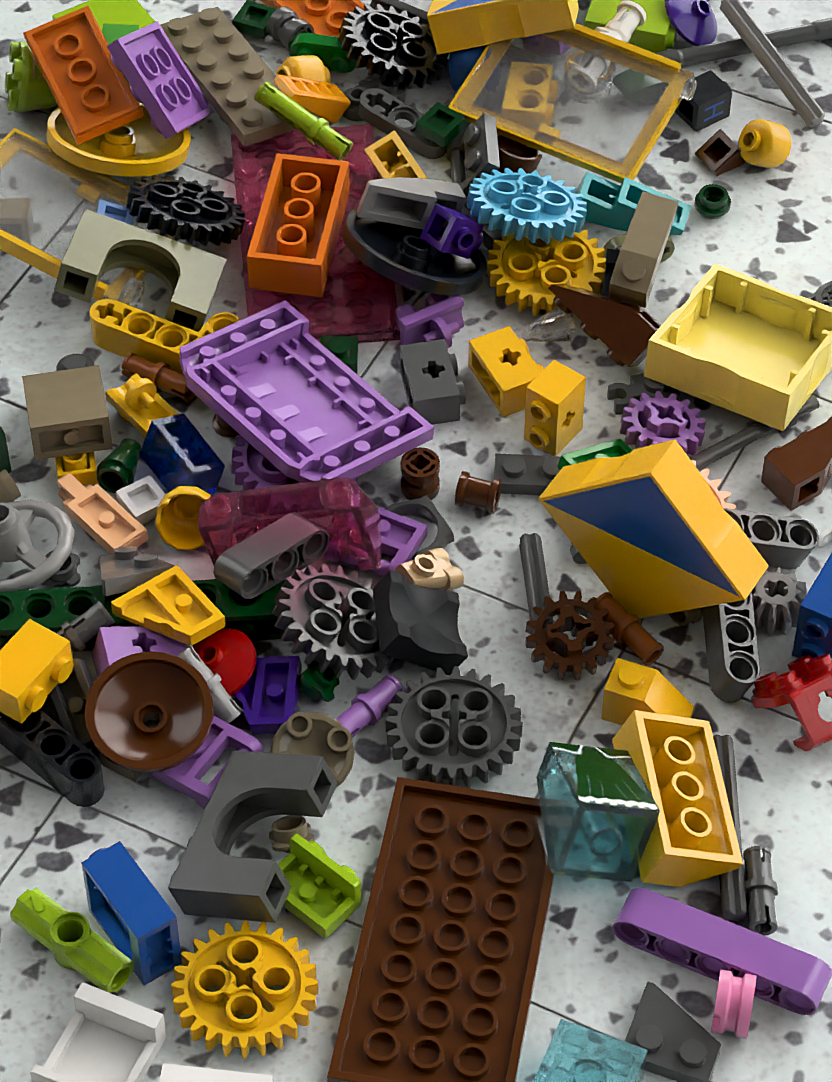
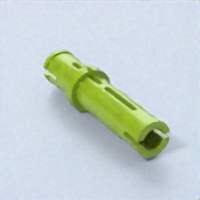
[254,81,353,161]

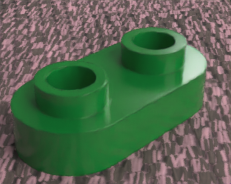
[289,33,358,73]

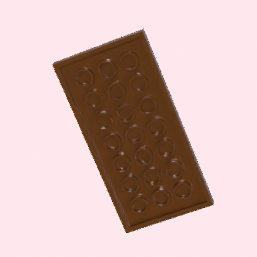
[327,777,567,1082]

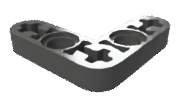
[358,86,488,159]

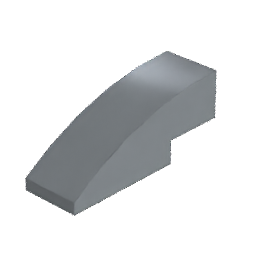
[356,177,467,230]

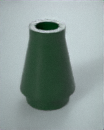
[97,438,142,493]

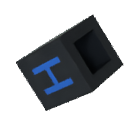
[675,70,732,132]

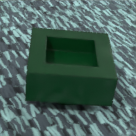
[232,0,277,40]
[416,102,466,148]
[320,336,358,374]

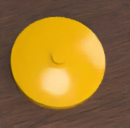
[46,102,191,177]

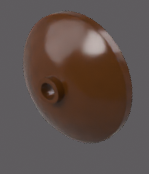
[85,651,214,773]

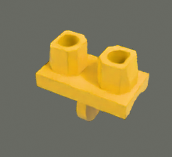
[105,373,179,445]

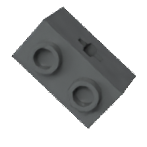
[400,339,466,425]

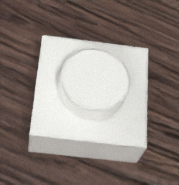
[116,475,165,524]

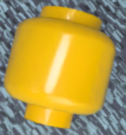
[276,55,331,83]
[738,119,791,169]

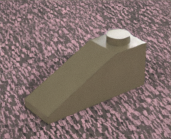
[609,191,679,308]

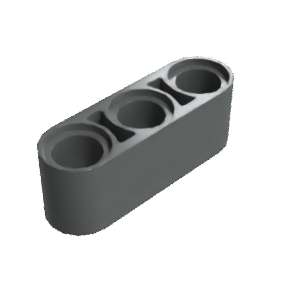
[213,512,330,599]

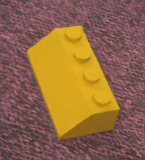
[612,710,743,887]

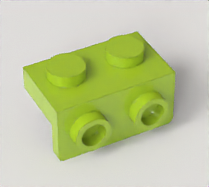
[278,833,361,939]

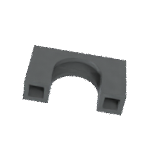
[168,751,338,923]

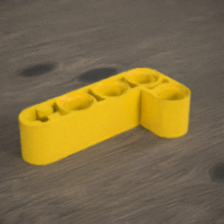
[89,299,240,374]

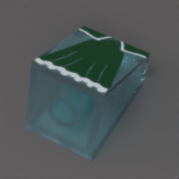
[536,742,660,882]

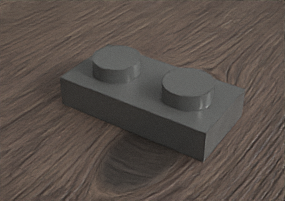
[494,453,560,496]

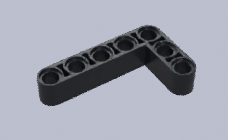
[0,709,105,807]

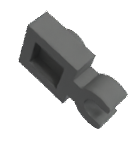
[607,373,680,415]

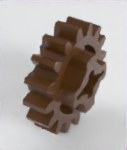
[525,590,615,680]

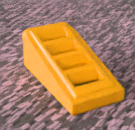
[273,75,350,124]

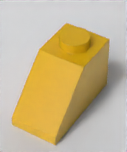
[601,658,694,725]

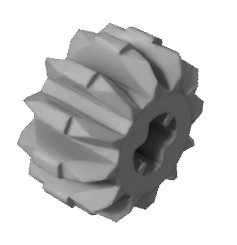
[752,566,807,637]

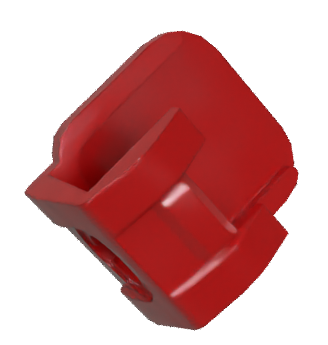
[751,654,832,751]

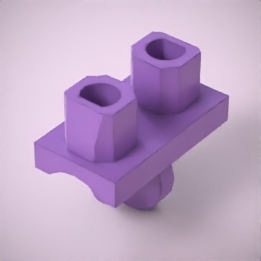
[395,293,464,349]

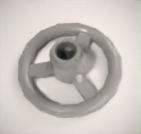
[0,499,75,592]

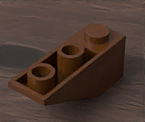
[548,283,661,367]
[761,416,832,511]

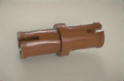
[121,353,195,402]
[595,592,664,666]

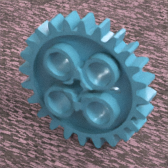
[467,168,587,243]

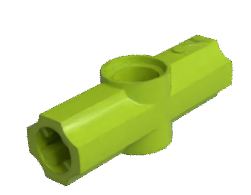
[10,888,134,993]

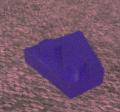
[234,655,302,735]

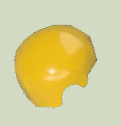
[155,486,218,551]

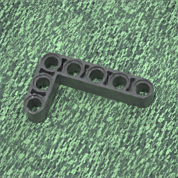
[702,508,819,703]

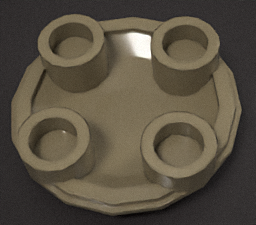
[270,711,355,787]

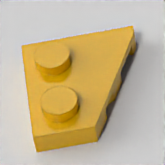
[111,565,225,646]

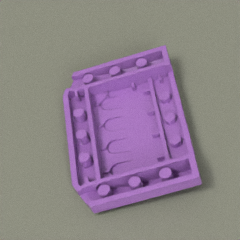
[179,300,435,492]

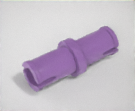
[336,675,403,738]

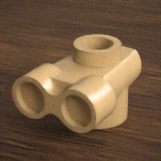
[395,548,464,590]

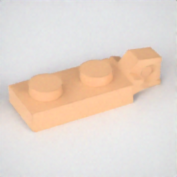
[57,473,148,554]

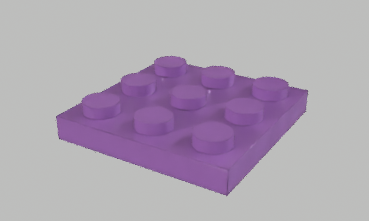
[106,21,215,140]

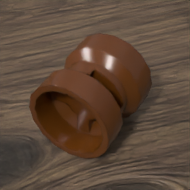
[400,447,440,500]

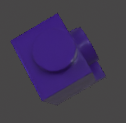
[420,204,484,259]

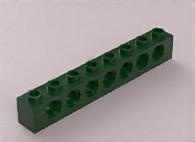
[0,579,285,652]

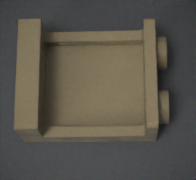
[22,365,113,460]

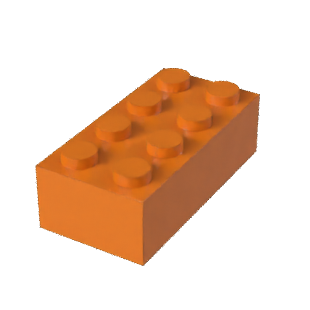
[247,153,350,297]

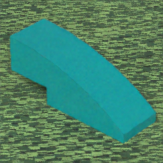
[576,171,691,235]

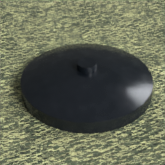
[342,208,487,295]

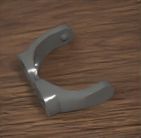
[384,495,454,560]

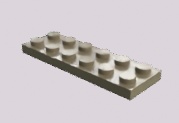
[160,7,297,146]

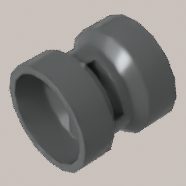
[266,7,314,51]

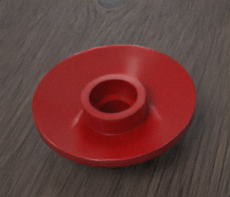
[192,628,256,696]

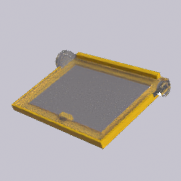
[448,23,697,183]
[0,128,174,308]

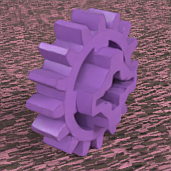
[620,391,706,455]

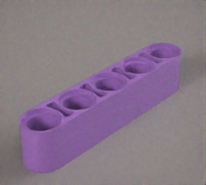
[612,888,832,1015]

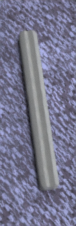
[720,0,825,128]

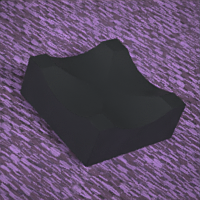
[372,570,468,675]

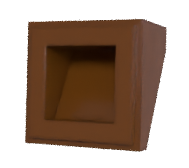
[694,129,746,176]

